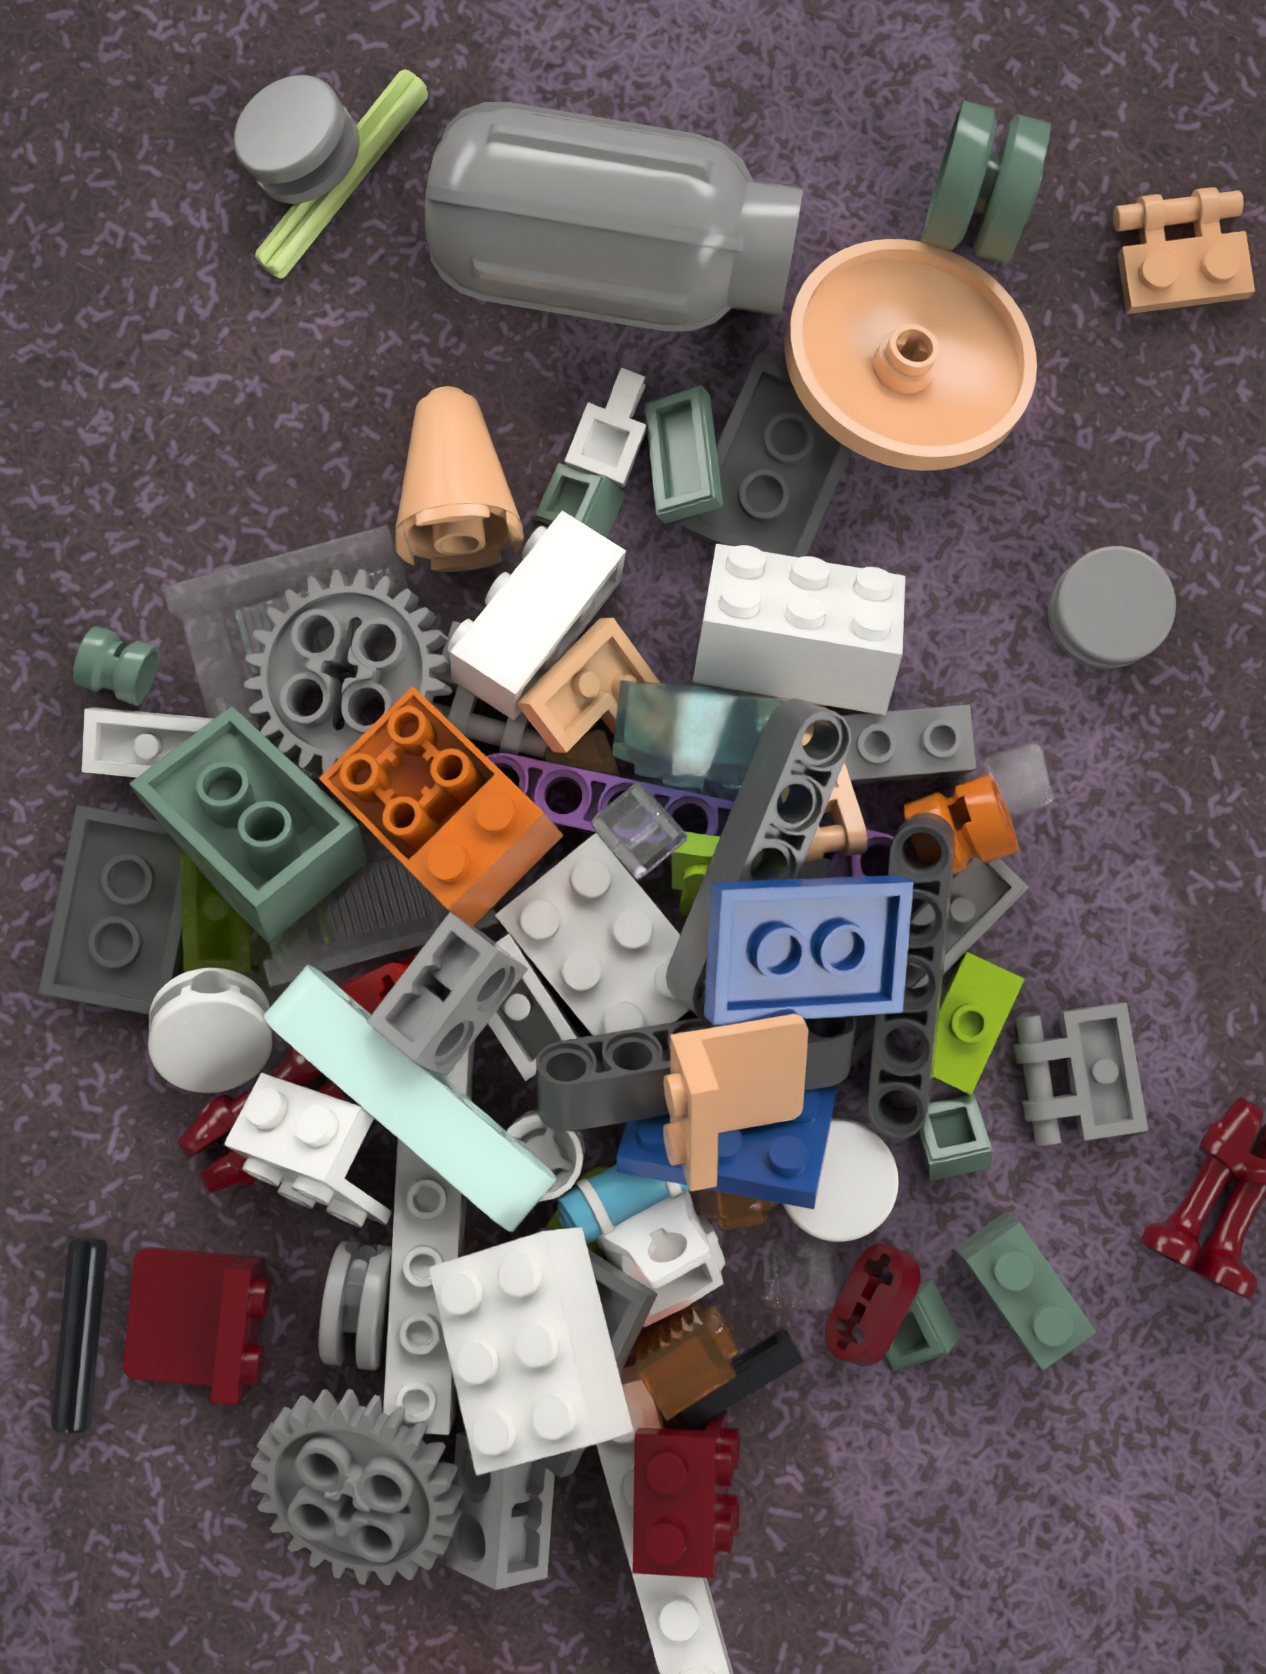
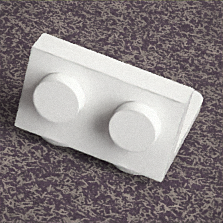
[224,1073,392,1228]

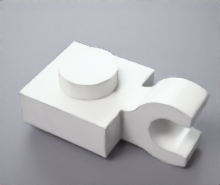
[565,368,647,488]

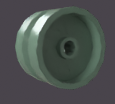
[921,99,1051,265]

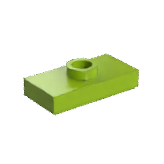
[919,952,1025,1095]

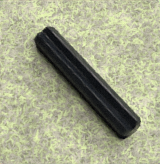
[51,1237,107,1434]

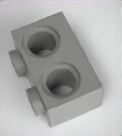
[367,912,528,1076]
[446,1432,555,1590]

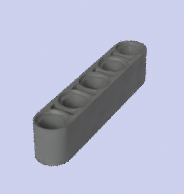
[666,698,852,1023]
[867,812,956,1139]
[536,1016,856,1131]

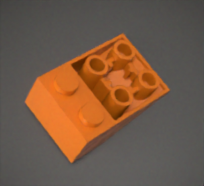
[319,686,563,926]

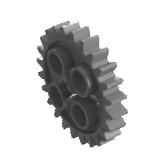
[244,569,452,774]
[251,1389,463,1585]

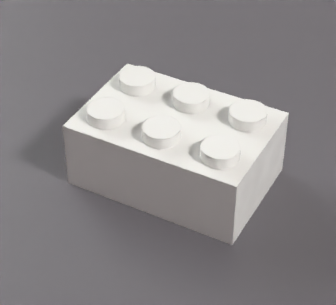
[692,544,905,715]
[495,833,706,1035]
[429,1227,634,1475]

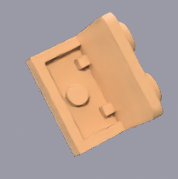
[663,1014,808,1191]

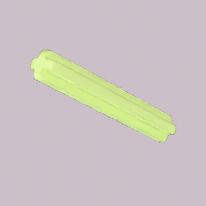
[255,69,428,279]

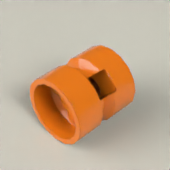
[904,773,1019,874]

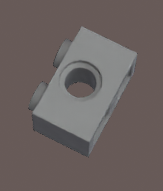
[842,705,976,786]

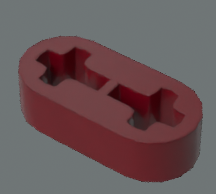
[825,1243,921,1367]

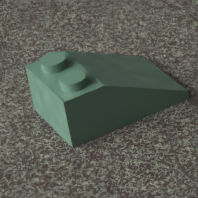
[129,706,368,943]

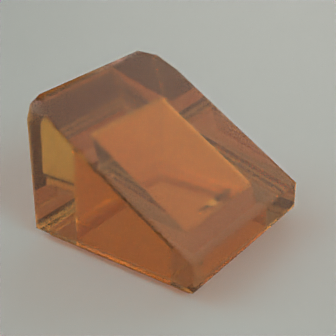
[543,729,620,777]

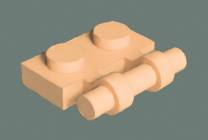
[1113,187,1255,314]

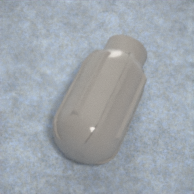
[425,102,803,331]

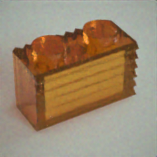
[635,1300,739,1420]

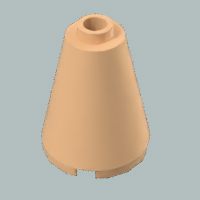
[394,386,524,572]

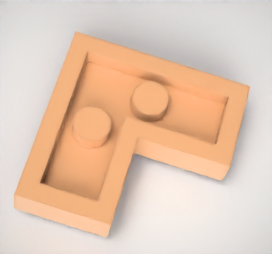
[516,618,683,757]

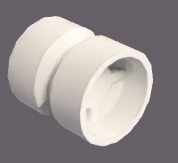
[507,1109,586,1201]

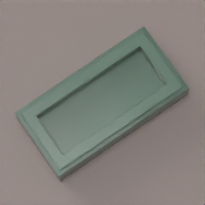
[644,385,723,524]

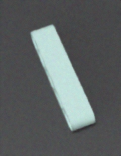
[263,964,557,1232]

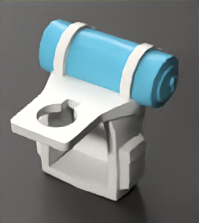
[557,1164,726,1328]

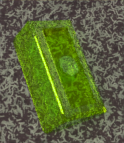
[180,847,250,973]

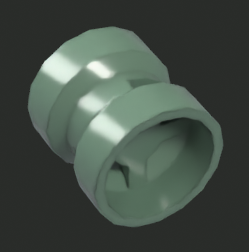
[73,625,160,706]

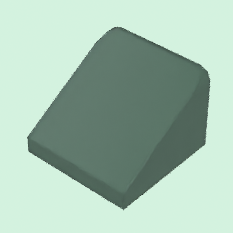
[533,463,626,538]
[912,1094,993,1181]
[885,1279,961,1372]

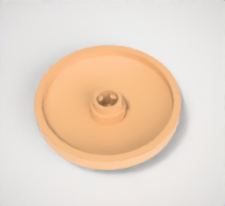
[784,239,1037,471]

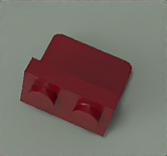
[123,1247,271,1405]
[632,1410,740,1578]

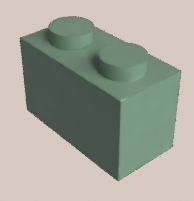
[954,1212,1097,1371]

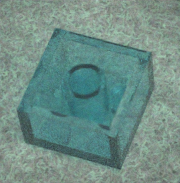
[612,680,786,790]

